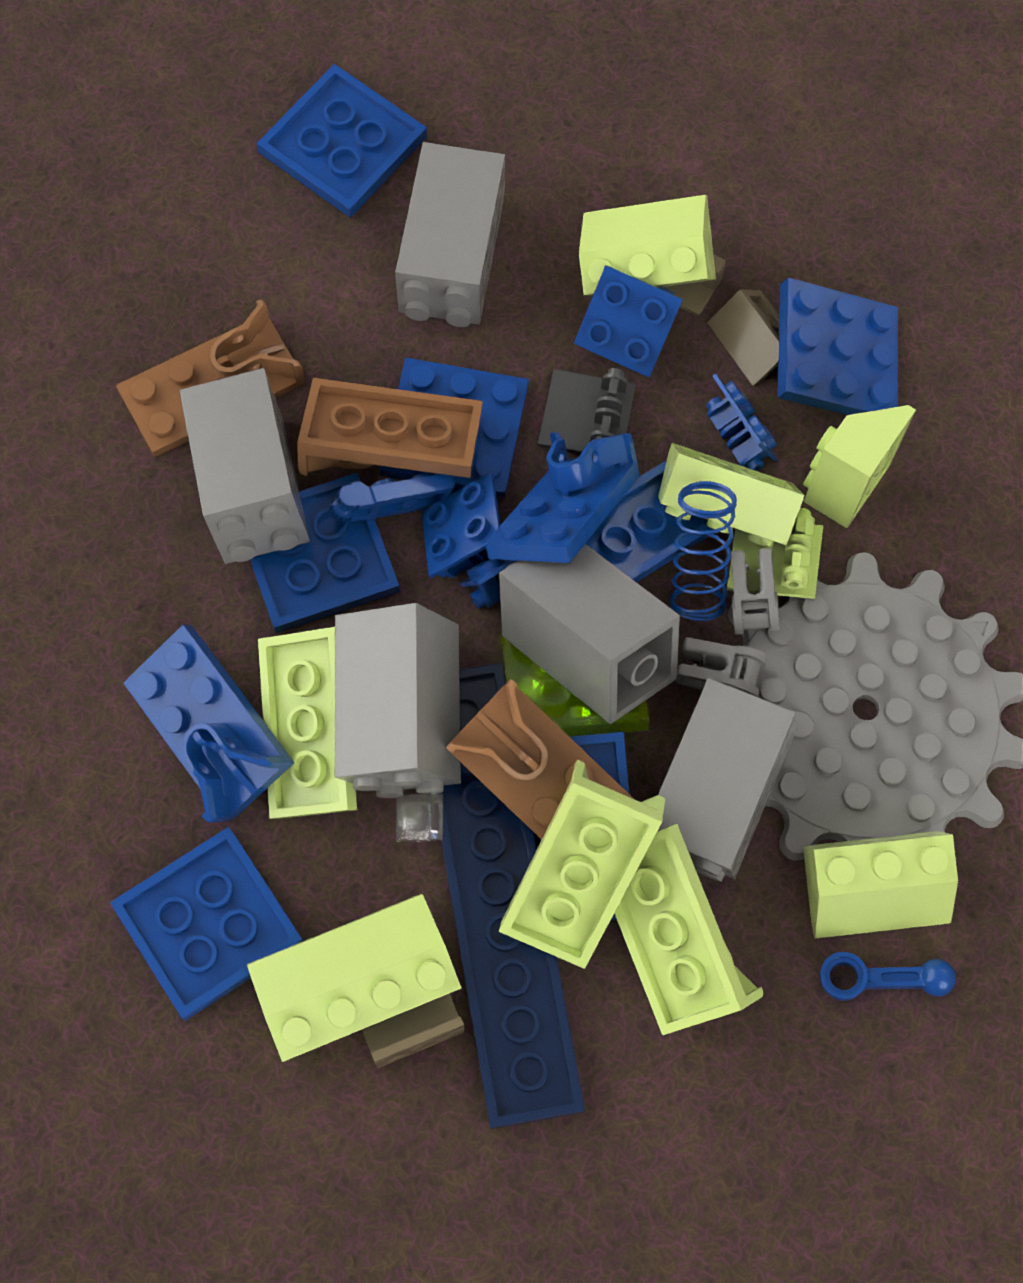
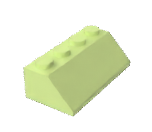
[247,894,461,1062]

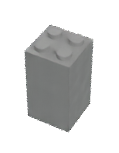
[395,142,505,327]
[179,368,310,564]
[499,544,680,724]
[335,603,461,798]
[658,678,797,882]

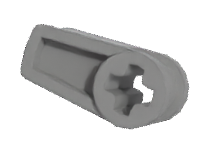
[731,548,780,635]
[675,637,767,697]

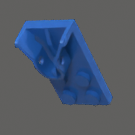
[485,432,640,563]
[585,460,715,583]
[123,624,295,823]

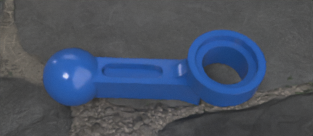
[820,952,956,1001]

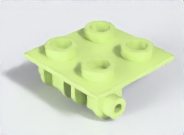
[727,508,823,599]

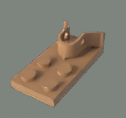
[116,299,306,458]
[297,378,483,478]
[445,679,635,840]

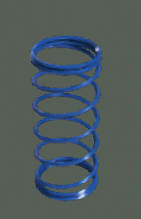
[670,481,737,621]

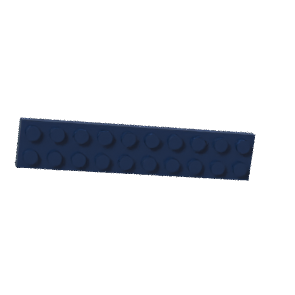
[433,663,585,1130]

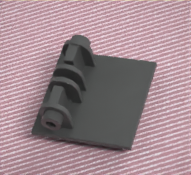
[538,368,636,455]

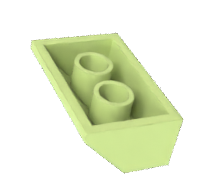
[579,195,716,296]
[803,405,916,528]
[658,443,805,548]
[803,831,958,939]

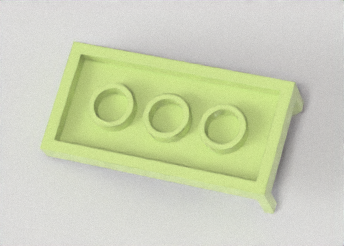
[258,627,357,819]
[499,760,666,969]
[615,824,763,1035]

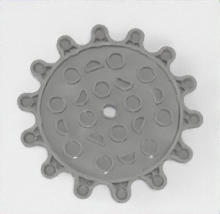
[698,552,1023,861]

